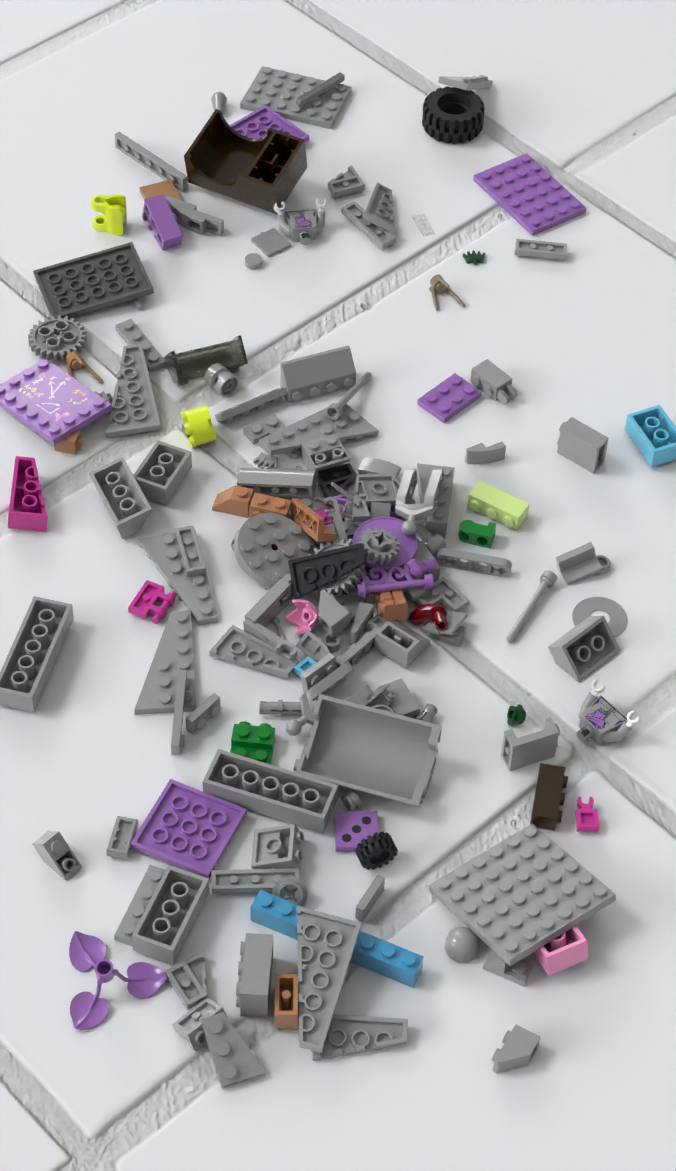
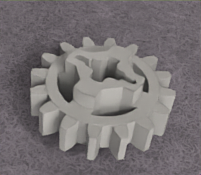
[357,527,400,565]

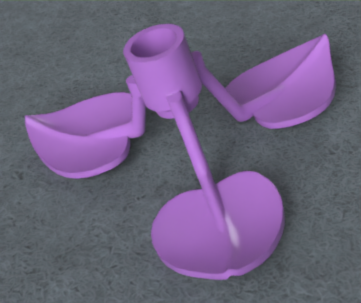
[69,931,167,1030]

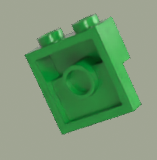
[230,721,275,765]

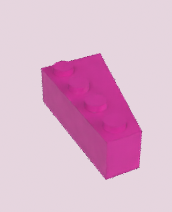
[8,456,48,532]

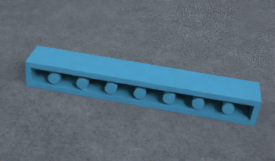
[250,890,424,988]

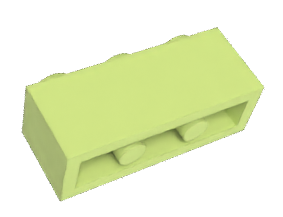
[467,480,530,530]

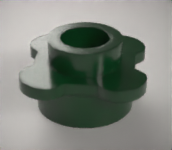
[507,704,526,726]

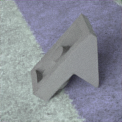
[483,949,533,987]

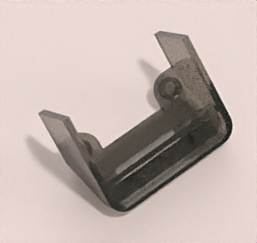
[164,335,248,386]

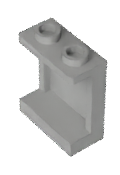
[501,717,560,771]

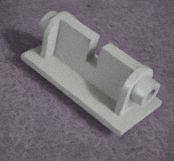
[359,684,396,707]

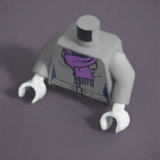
[274,198,326,245]
[577,679,642,745]

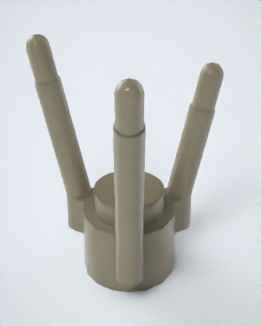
[429,274,465,311]

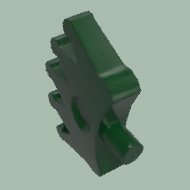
[462,250,485,265]

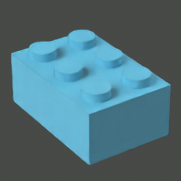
[625,405,676,467]

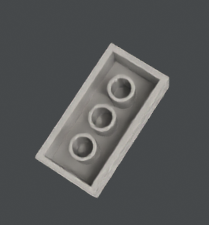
[131,865,210,965]

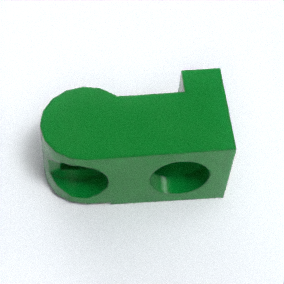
[458,520,497,549]

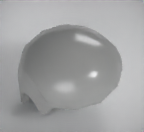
[445,927,480,963]

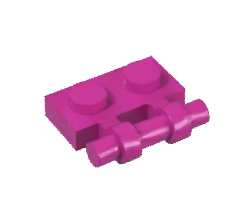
[128,580,177,624]

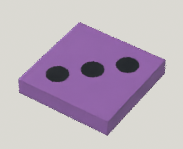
[334,811,378,852]

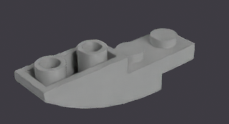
[165,196,224,236]

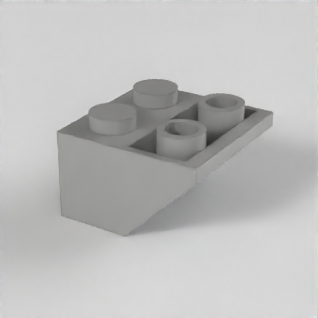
[301,433,350,471]
[374,621,431,668]

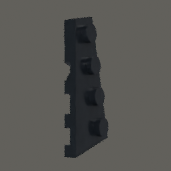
[288,543,367,599]

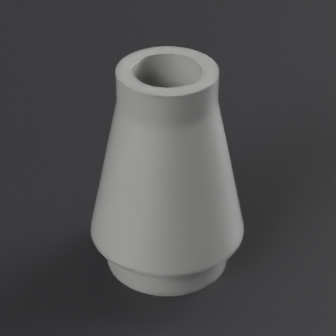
[211,92,227,115]

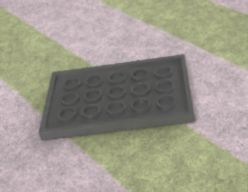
[33,242,154,319]

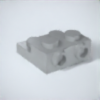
[251,823,304,869]

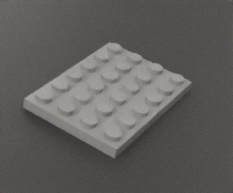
[240,66,351,129]

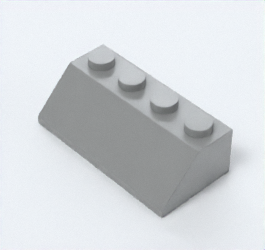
[280,345,356,403]
[89,457,152,539]

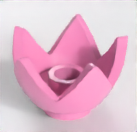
[285,599,319,635]

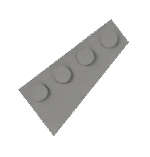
[417,463,455,539]

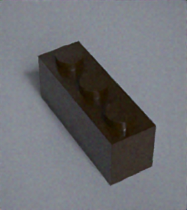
[530,763,568,831]

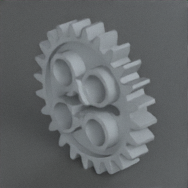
[28,315,87,362]
[309,538,365,597]

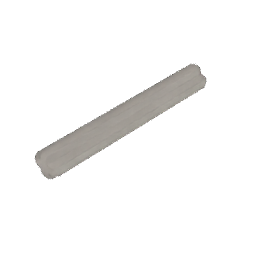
[295,72,345,106]

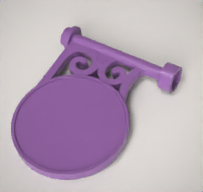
[353,516,434,598]

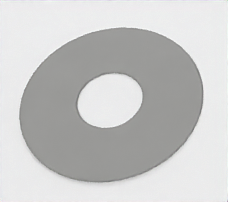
[572,597,628,637]

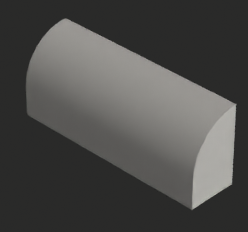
[237,468,318,498]

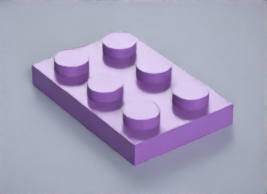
[417,373,481,423]

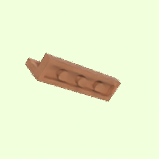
[291,498,336,542]

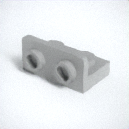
[300,653,346,700]
[172,997,227,1051]

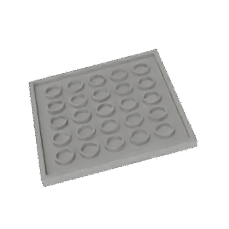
[429,824,616,966]

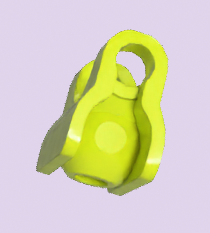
[91,194,127,236]

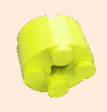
[181,405,217,448]

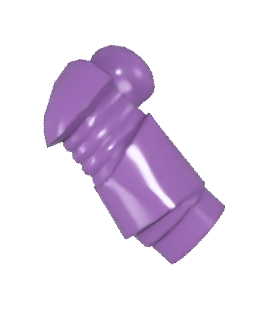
[407,558,438,577]

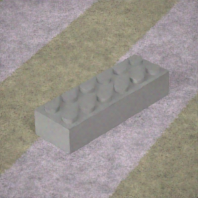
[0,596,74,712]
[203,749,338,833]

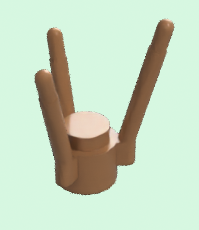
[65,351,103,383]

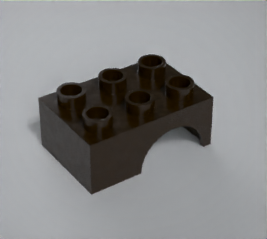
[184,109,307,214]

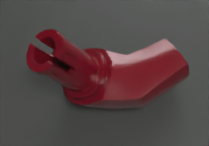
[409,604,448,631]

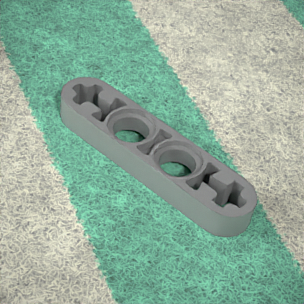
[436,548,512,577]

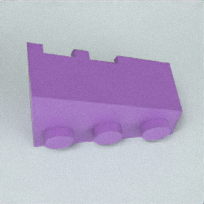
[142,194,184,250]

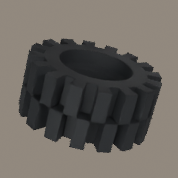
[355,832,398,870]

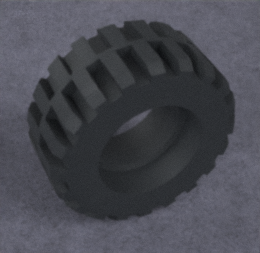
[422,86,485,144]

